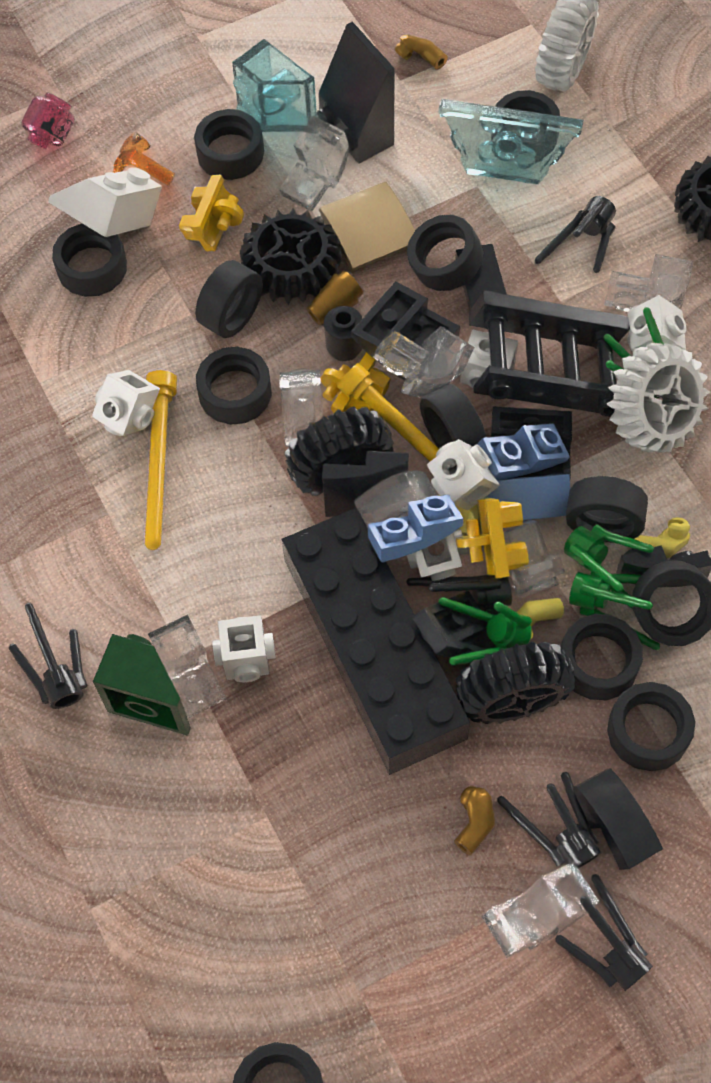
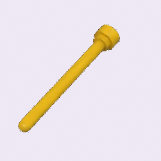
[337,363,478,504]
[145,370,177,550]

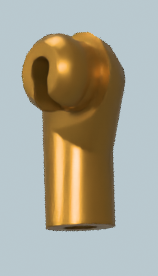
[395,34,448,70]
[454,786,495,855]

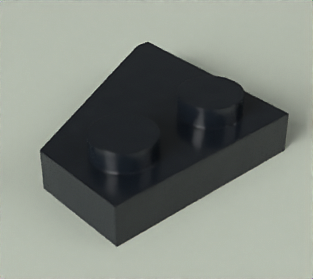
[412,590,496,658]

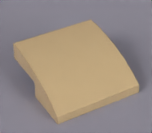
[319,181,415,272]

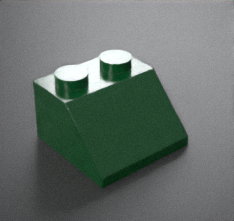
[93,634,191,736]

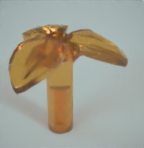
[113,132,175,186]

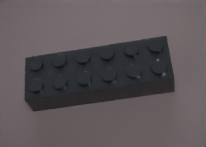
[281,507,470,775]

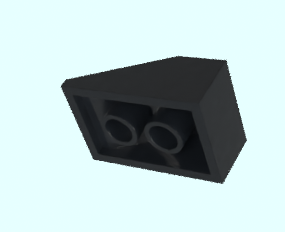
[317,21,395,164]

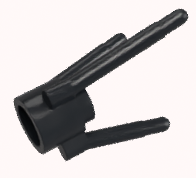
[535,196,616,273]
[406,575,512,615]
[9,603,88,709]
[497,772,602,872]
[555,874,653,991]

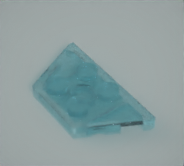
[438,99,584,184]

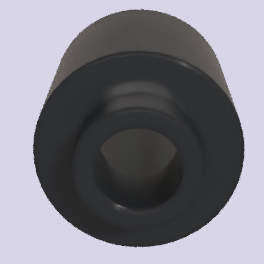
[324,306,363,361]

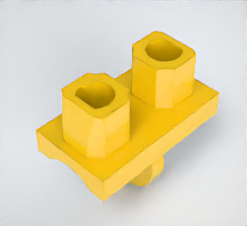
[179,175,244,251]
[320,352,391,413]
[456,498,529,578]

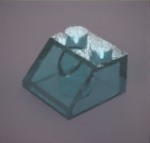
[232,39,318,132]

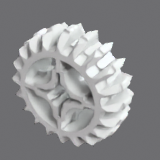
[535,0,599,92]
[607,343,710,453]

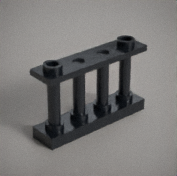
[469,290,630,417]

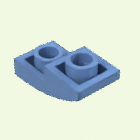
[477,424,570,480]
[484,474,570,520]
[368,494,464,562]

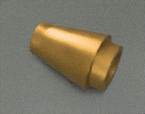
[306,271,363,326]

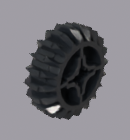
[674,156,711,242]
[240,208,342,305]
[284,407,394,496]
[456,641,575,724]

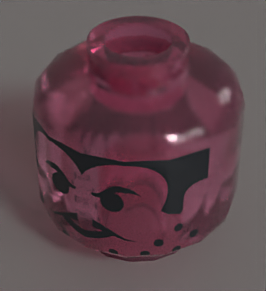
[21,92,75,150]

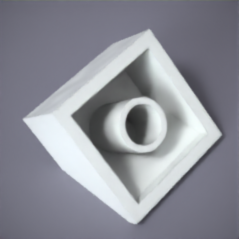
[48,168,162,237]

